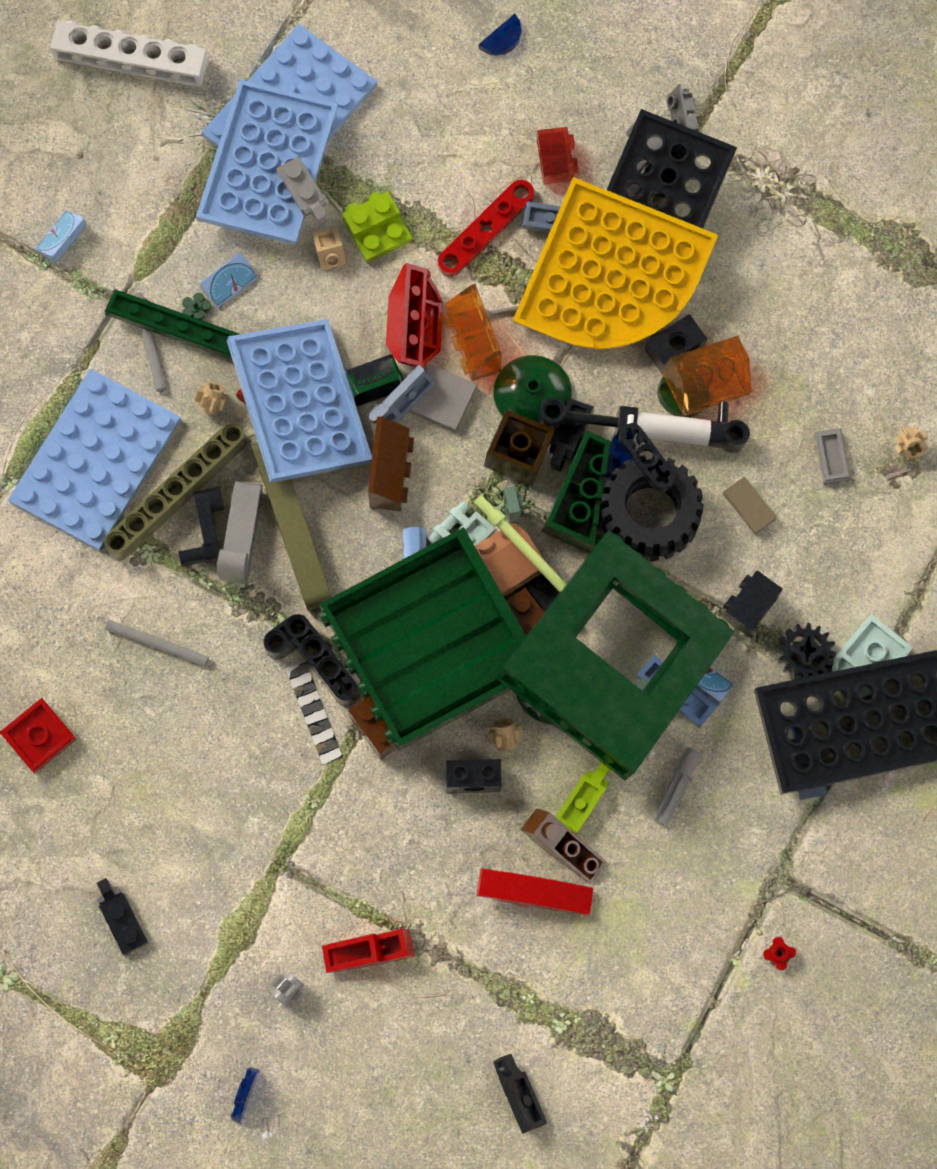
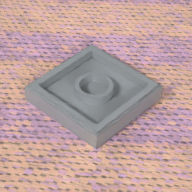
[408,364,477,432]

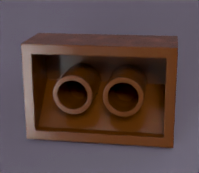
[368,416,414,511]

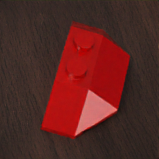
[386,263,443,368]

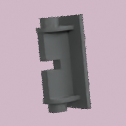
[667,84,699,132]

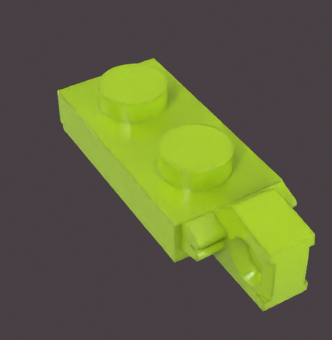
[555,762,610,836]

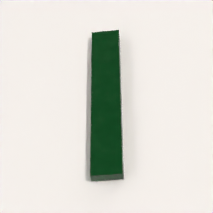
[105,289,240,360]

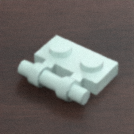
[427,501,496,546]

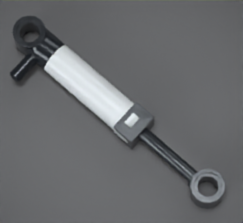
[537,398,750,453]

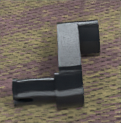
[178,487,225,568]

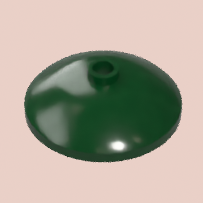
[493,355,572,422]

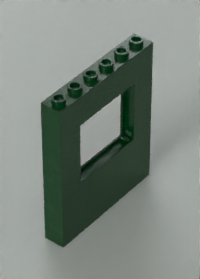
[495,530,735,781]

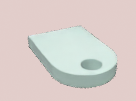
[831,614,913,699]

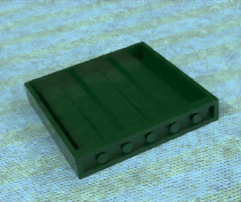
[318,527,526,751]

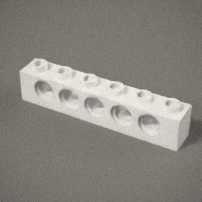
[50,21,208,87]

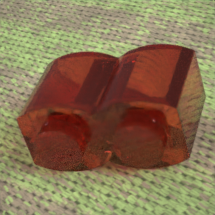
[536,127,578,185]

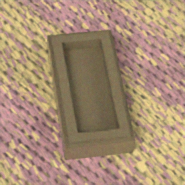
[723,476,777,535]

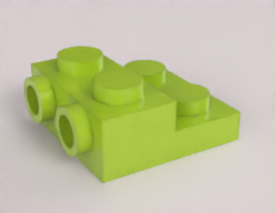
[342,191,412,264]

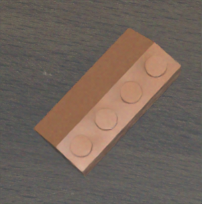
[475,521,546,597]

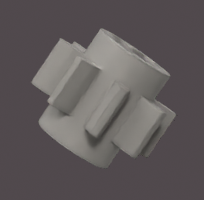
[271,972,305,1007]

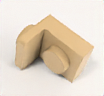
[311,226,346,270]

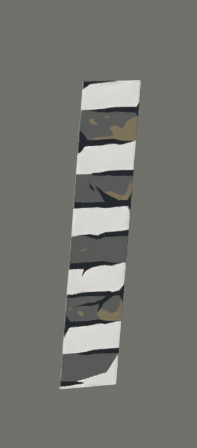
[285,661,343,764]

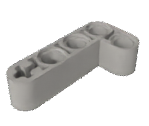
[217,481,263,584]

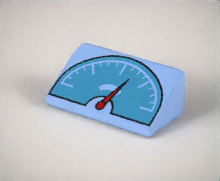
[35,210,87,264]
[200,253,258,308]
[696,668,734,706]

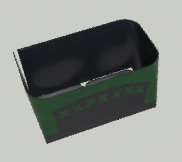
[345,354,404,406]

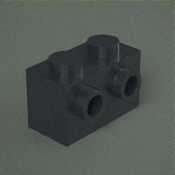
[723,570,783,637]

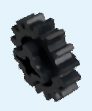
[776,623,836,679]

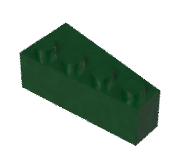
[541,430,611,553]

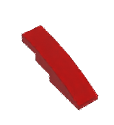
[476,868,594,916]

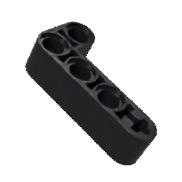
[263,614,359,707]

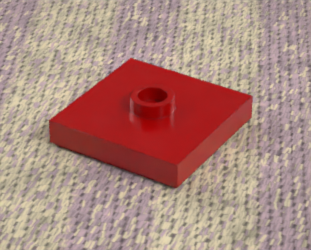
[0,697,77,774]

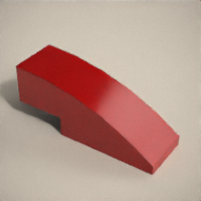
[322,928,415,973]

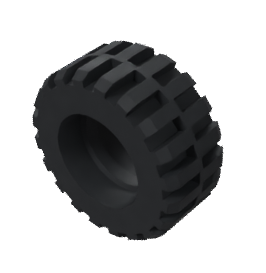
[600,455,704,562]

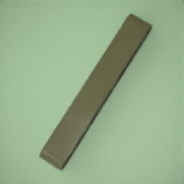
[104,422,247,561]
[251,442,331,612]

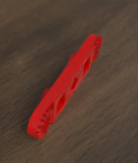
[438,180,534,277]

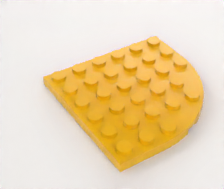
[513,177,718,350]

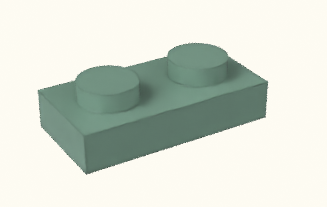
[503,486,524,525]

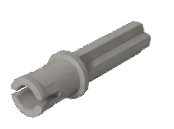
[653,747,702,826]

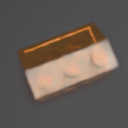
[442,284,502,382]
[661,335,752,416]

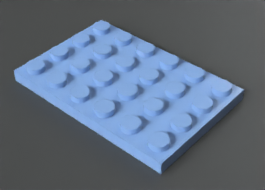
[202,24,377,148]
[196,79,338,246]
[227,319,372,483]
[8,369,181,552]

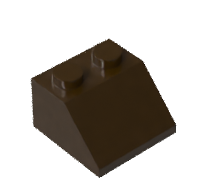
[484,409,555,486]

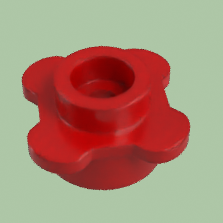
[763,937,796,970]

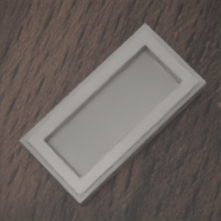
[814,428,850,484]

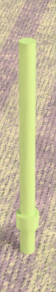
[474,495,566,592]

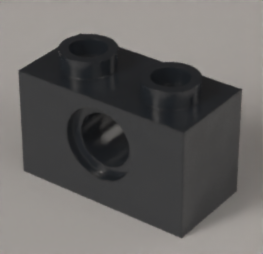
[644,314,707,374]
[446,759,502,794]

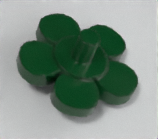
[182,293,211,320]

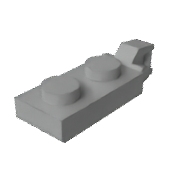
[276,156,328,226]

